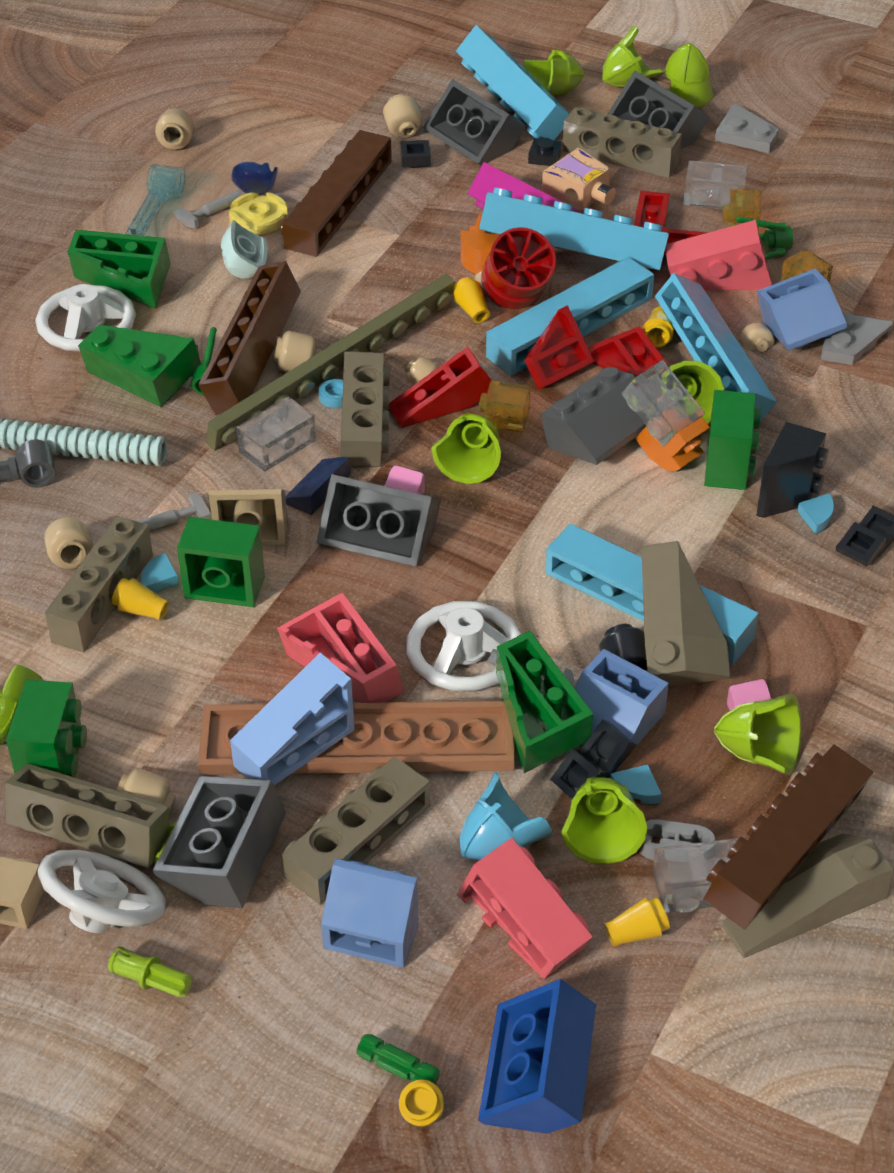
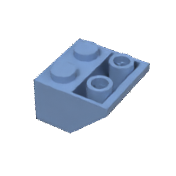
[757,268,847,350]
[574,649,669,751]
[321,858,419,968]

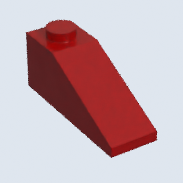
[389,346,497,428]

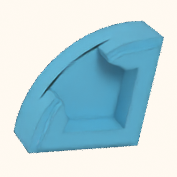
[797,493,834,534]
[141,553,179,592]
[610,765,662,804]

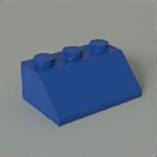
[478,979,596,1134]

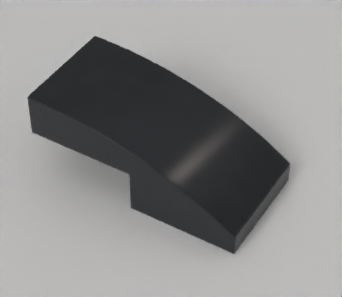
[836,505,894,566]
[550,719,637,799]

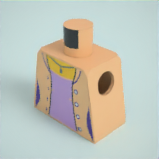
[542,148,616,210]

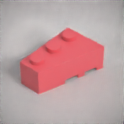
[665,220,772,290]
[277,592,404,703]
[456,838,593,979]

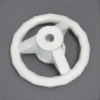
[35,284,136,352]
[406,601,521,692]
[38,850,166,933]

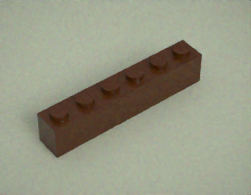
[281,130,392,257]
[198,261,301,415]
[703,744,874,930]

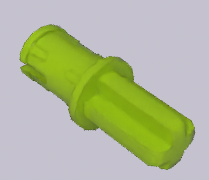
[108,946,192,997]

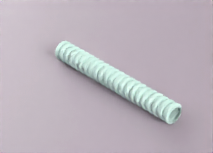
[0,419,167,466]

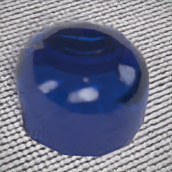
[231,162,278,195]

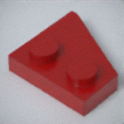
[524,305,594,389]
[588,326,668,385]

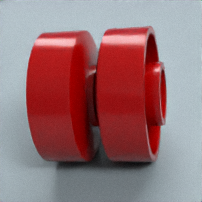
[481,227,556,309]

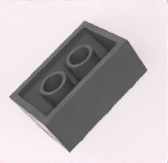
[607,71,709,149]
[423,79,526,166]
[541,367,663,465]
[316,474,441,567]
[153,776,286,908]

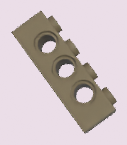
[563,107,682,178]
[340,351,390,467]
[45,516,153,653]
[282,756,430,905]
[5,763,169,868]

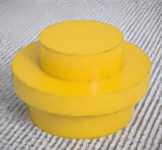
[399,1080,445,1127]

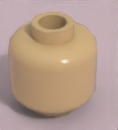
[383,94,423,137]
[155,108,194,150]
[272,331,322,373]
[44,517,93,569]
[117,768,176,814]

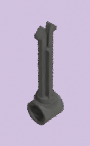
[0,439,55,488]

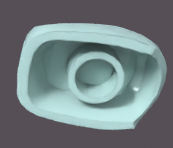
[221,220,268,279]

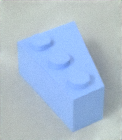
[230,653,354,786]

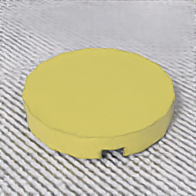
[229,192,288,235]

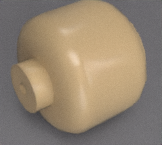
[740,323,775,352]
[405,356,439,384]

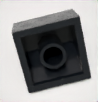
[756,422,829,518]

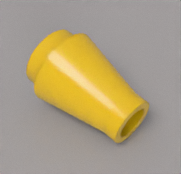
[452,277,490,324]
[642,307,674,348]
[112,578,169,621]
[604,897,670,947]

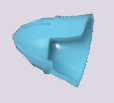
[460,771,552,860]

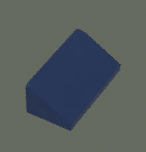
[286,457,351,515]

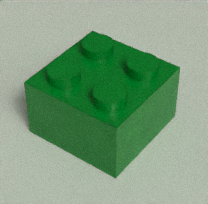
[704,390,761,490]
[177,517,265,608]
[6,679,87,778]

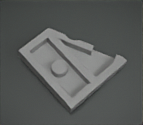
[715,103,779,153]
[821,312,893,365]

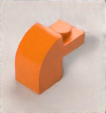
[460,214,500,274]
[635,410,710,471]

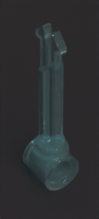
[125,164,185,236]

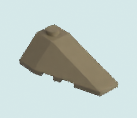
[641,541,731,687]
[722,833,894,958]

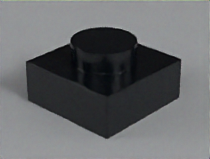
[528,138,562,166]
[400,140,431,168]

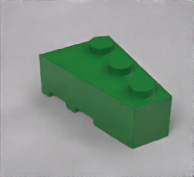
[67,229,171,309]
[78,325,201,407]
[496,630,593,773]

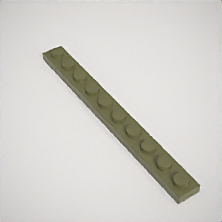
[206,273,455,451]

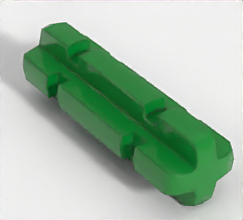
[356,1034,440,1085]

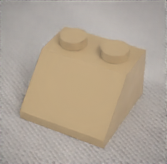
[209,489,287,546]

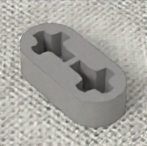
[638,819,716,867]

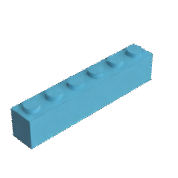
[456,25,570,140]
[479,187,669,270]
[486,257,654,376]
[655,273,777,421]
[545,524,759,665]

